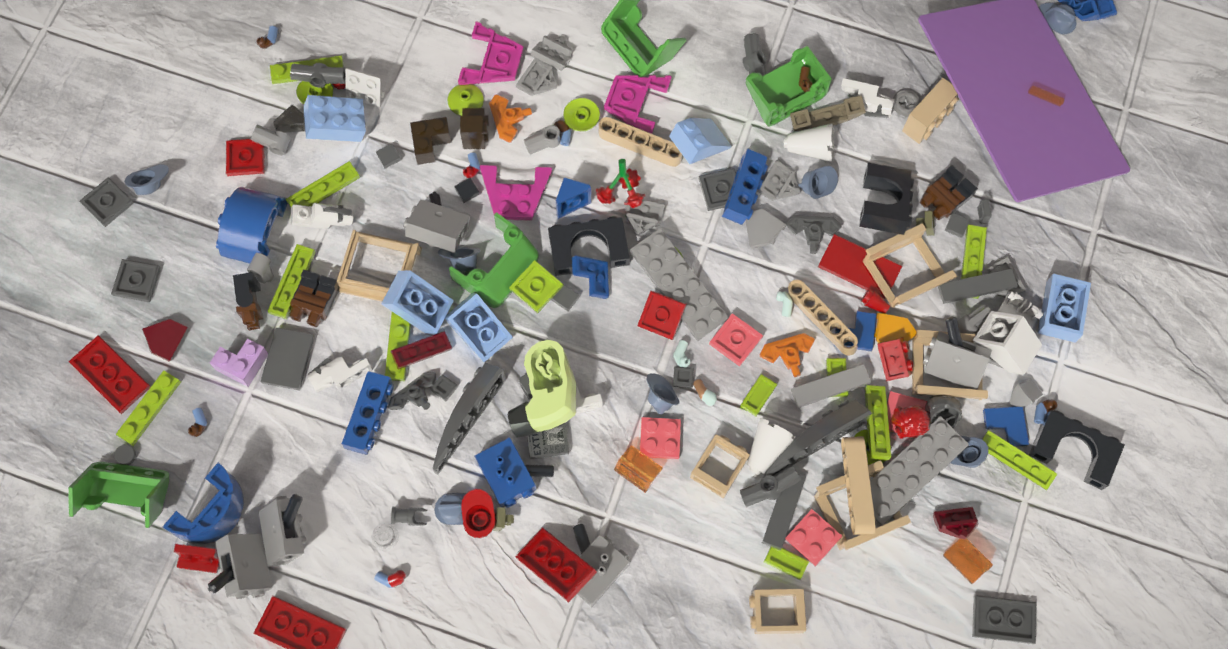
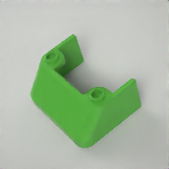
[601,0,686,77]
[449,212,539,308]
[68,462,169,528]

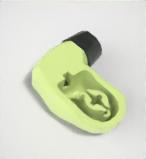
[508,340,576,437]

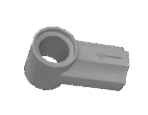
[250,124,291,155]
[523,125,561,155]
[247,253,274,284]
[958,304,992,334]

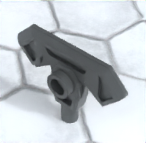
[786,215,842,254]
[388,372,437,410]

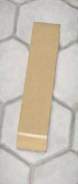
[599,117,682,167]
[788,280,858,356]
[841,436,875,535]

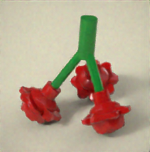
[596,159,645,208]

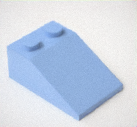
[669,118,732,164]
[445,293,513,362]

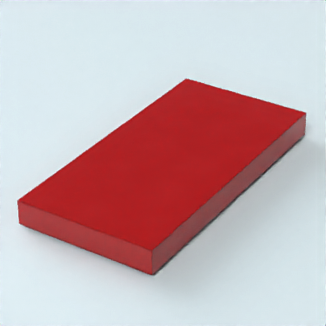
[818,234,902,300]
[68,335,151,414]
[515,528,597,603]
[253,596,347,649]

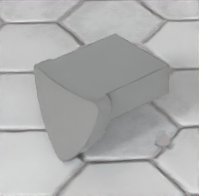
[1010,379,1043,407]

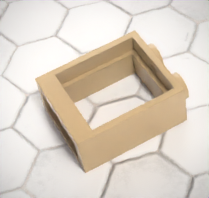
[690,434,750,499]
[749,589,806,634]

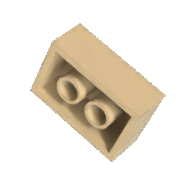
[902,78,959,144]

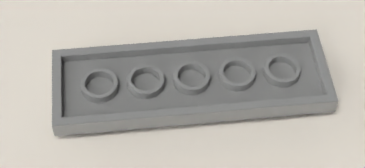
[630,229,728,341]
[870,416,969,526]

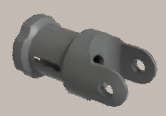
[391,506,428,526]

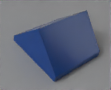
[556,178,591,219]

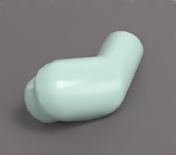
[776,291,793,317]
[673,340,690,368]

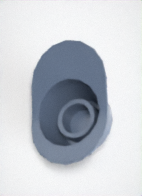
[1039,3,1076,35]
[124,164,169,195]
[798,166,838,199]
[438,246,480,272]
[646,373,680,414]
[951,436,988,468]
[434,493,467,525]

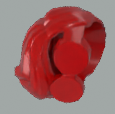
[891,406,930,439]

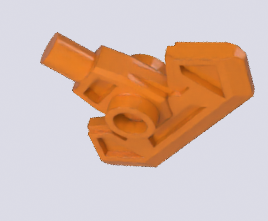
[489,94,532,143]
[760,333,815,377]

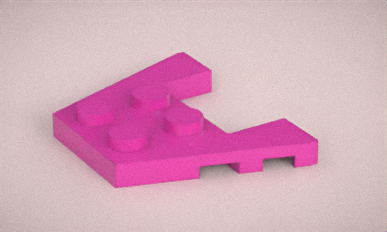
[458,21,524,85]
[604,75,672,134]
[480,165,552,221]

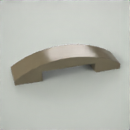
[790,95,866,131]

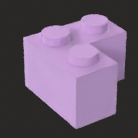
[210,339,268,387]

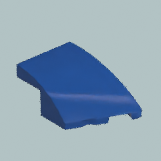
[1058,0,1117,21]

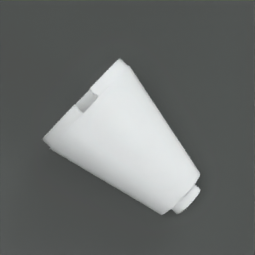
[784,124,834,161]
[747,418,795,475]

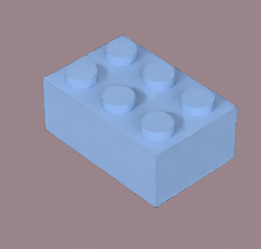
[304,95,366,142]
[381,270,454,334]
[1038,274,1091,342]

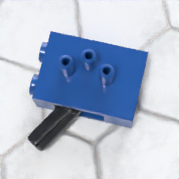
[475,437,554,508]

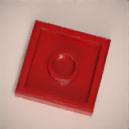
[226,139,264,176]
[637,290,687,340]

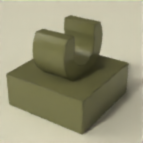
[916,211,935,236]
[492,507,514,531]

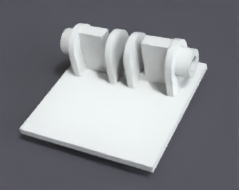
[346,68,385,107]
[997,291,1044,328]

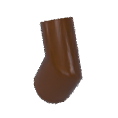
[798,67,813,92]

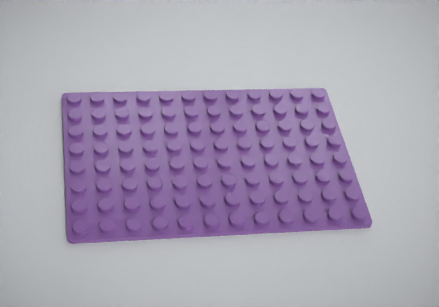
[918,0,1130,202]

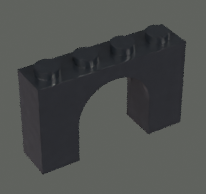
[859,162,914,235]
[548,216,630,276]
[1029,410,1125,490]

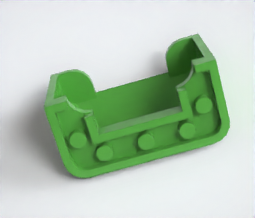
[745,46,832,127]

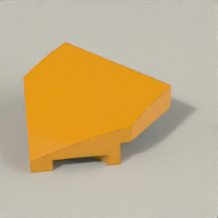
[874,313,917,343]

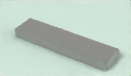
[791,364,871,408]

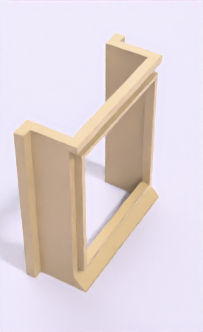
[863,223,957,308]
[337,230,422,302]
[912,330,988,400]
[814,460,911,551]

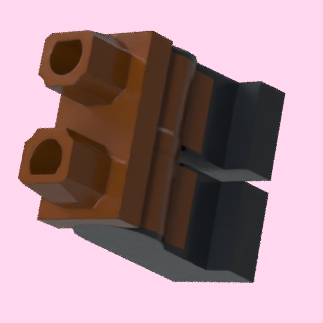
[920,165,978,220]
[290,269,340,327]
[233,272,263,331]

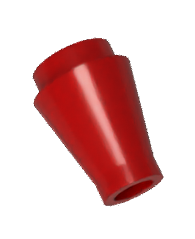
[861,289,891,314]

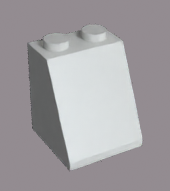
[973,311,1042,375]

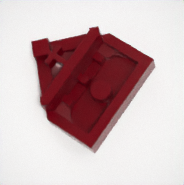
[142,319,188,362]
[933,507,979,540]

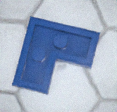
[572,255,609,299]
[834,311,876,352]
[983,407,1029,447]

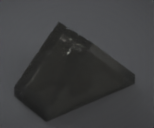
[273,104,305,133]

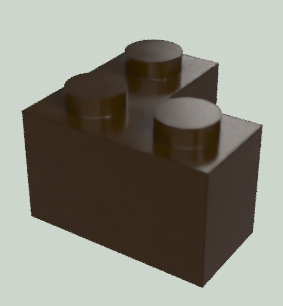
[460,108,489,149]
[410,117,451,165]

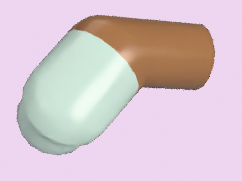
[693,379,717,406]

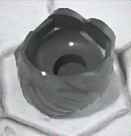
[925,396,962,428]

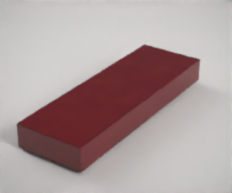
[391,331,452,370]

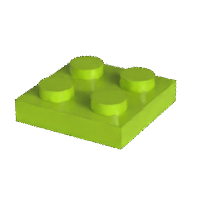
[509,260,563,314]

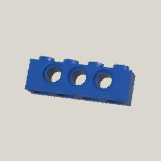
[722,148,768,225]
[341,371,394,455]

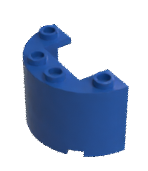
[216,187,288,264]
[162,462,244,545]

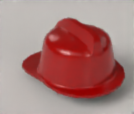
[461,489,495,538]

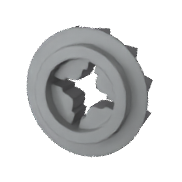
[893,91,920,118]

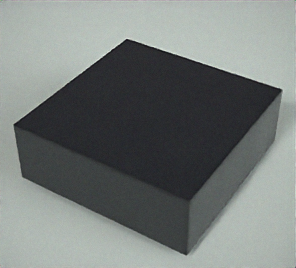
[454,178,480,203]

